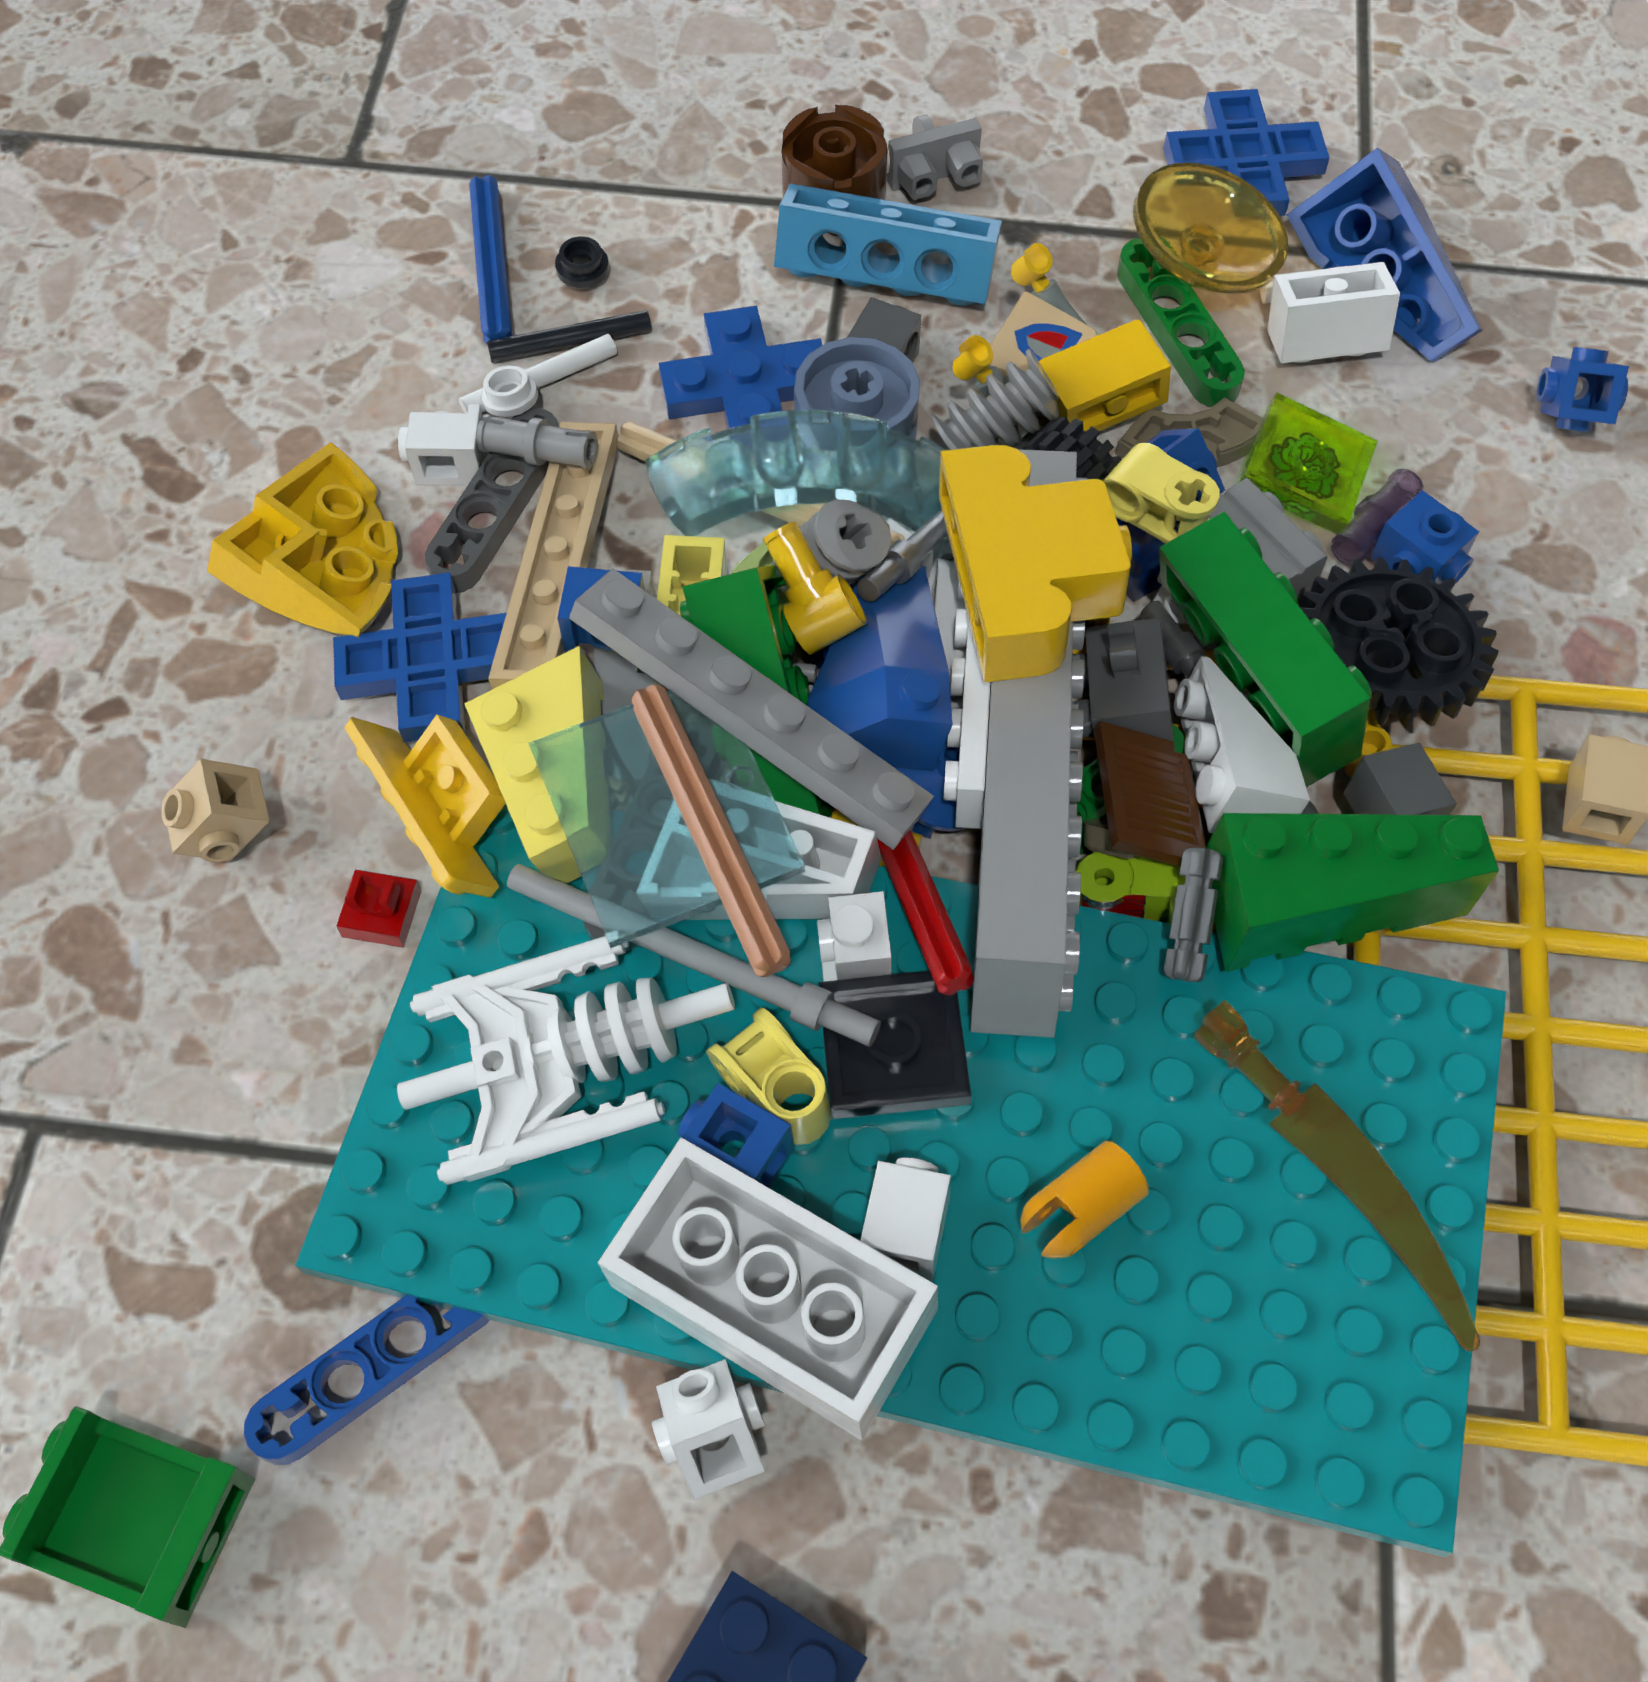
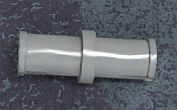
[476,415,598,469]

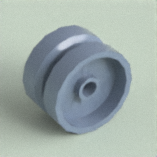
[794,337,920,486]

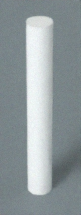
[459,334,617,413]

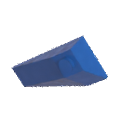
[1286,148,1483,363]
[806,566,953,770]

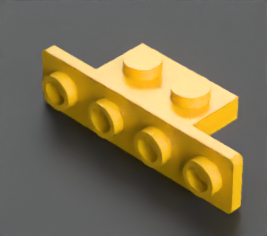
[344,714,506,898]

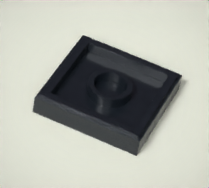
[818,970,971,1119]

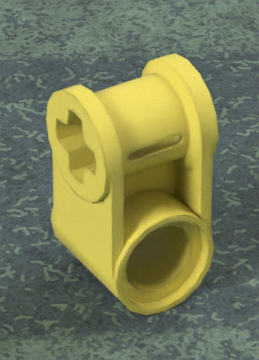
[1103,443,1220,544]
[706,1008,831,1145]

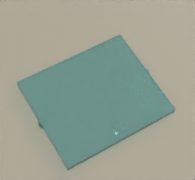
[528,690,806,948]

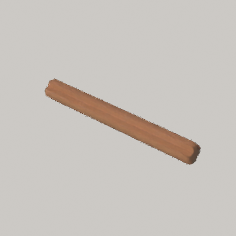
[631,684,791,977]

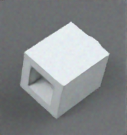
[860,1158,950,1281]

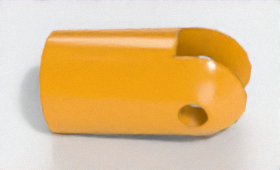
[1020,1141,1149,1259]

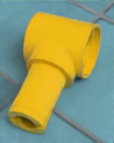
[762,522,867,655]

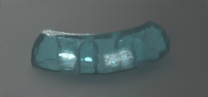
[646,410,947,538]

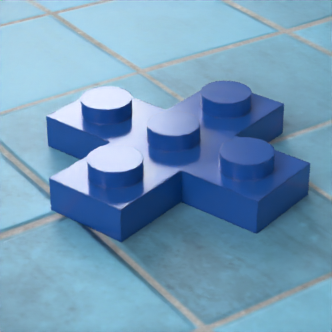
[1163,89,1330,219]
[658,305,822,454]
[333,572,507,742]

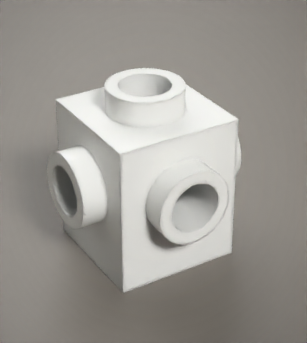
[652,1359,765,1500]

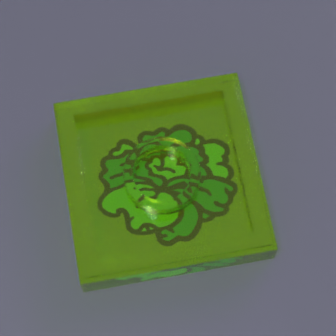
[1238,392,1378,536]

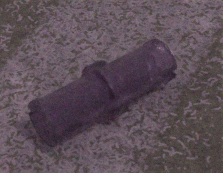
[1331,468,1424,566]

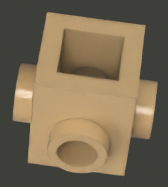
[161,758,270,862]

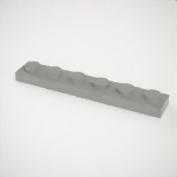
[569,569,934,850]

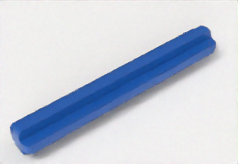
[469,174,513,344]

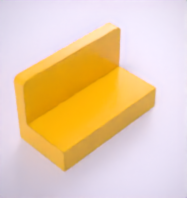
[1039,320,1171,431]

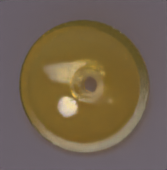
[1133,162,1288,294]

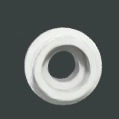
[481,365,538,418]

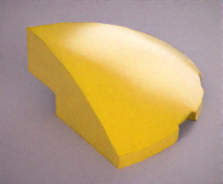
[207,442,398,637]

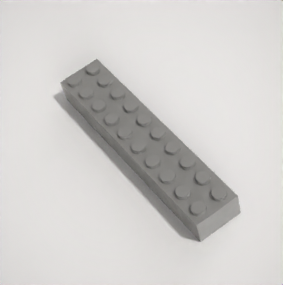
[971,449,1088,1038]

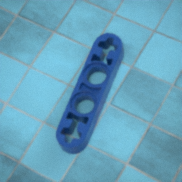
[244,1295,490,1465]

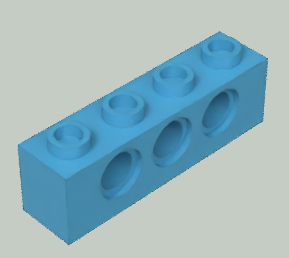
[774,183,1002,306]

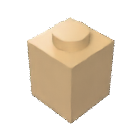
[1562,734,1648,845]

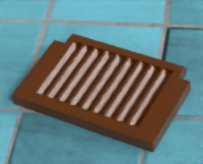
[1094,721,1206,867]

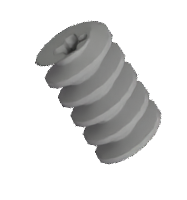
[931,349,1059,450]
[772,499,891,593]

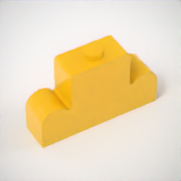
[939,445,1132,683]

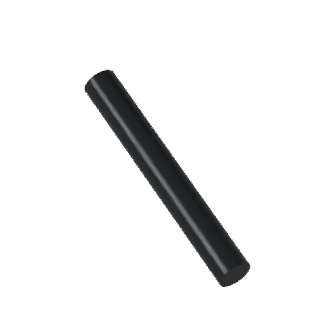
[487,310,652,363]

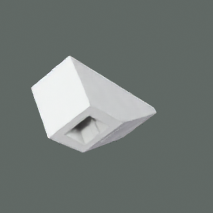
[1174,656,1310,833]

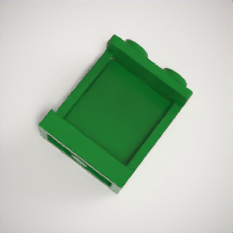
[0,1406,255,1628]

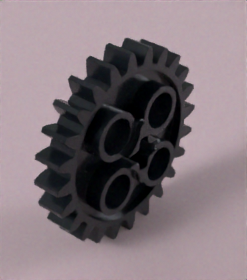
[1299,557,1499,728]

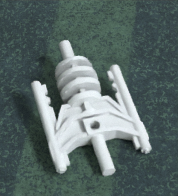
[397,932,735,1185]

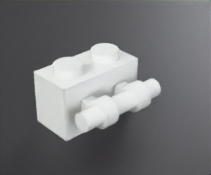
[1260,262,1400,363]

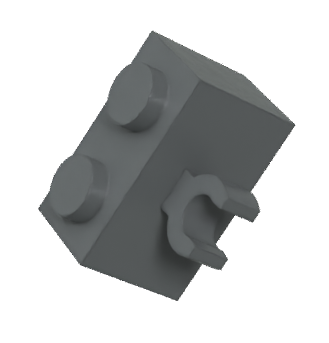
[1078,617,1175,750]

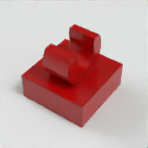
[336,869,421,948]

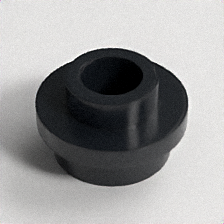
[555,236,609,288]

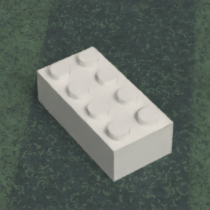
[598,1137,938,1441]

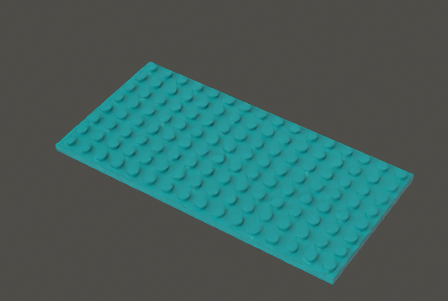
[295,804,1507,1558]

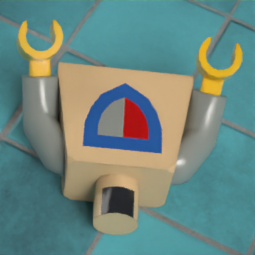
[952,243,1098,421]

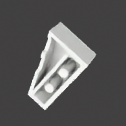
[637,781,882,920]

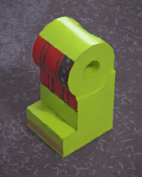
[1076,852,1186,925]

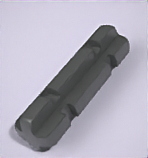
[1164,847,1224,983]

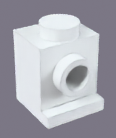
[398,404,487,485]
[817,891,891,981]

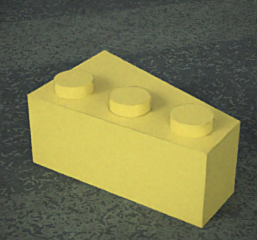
[464,646,613,884]

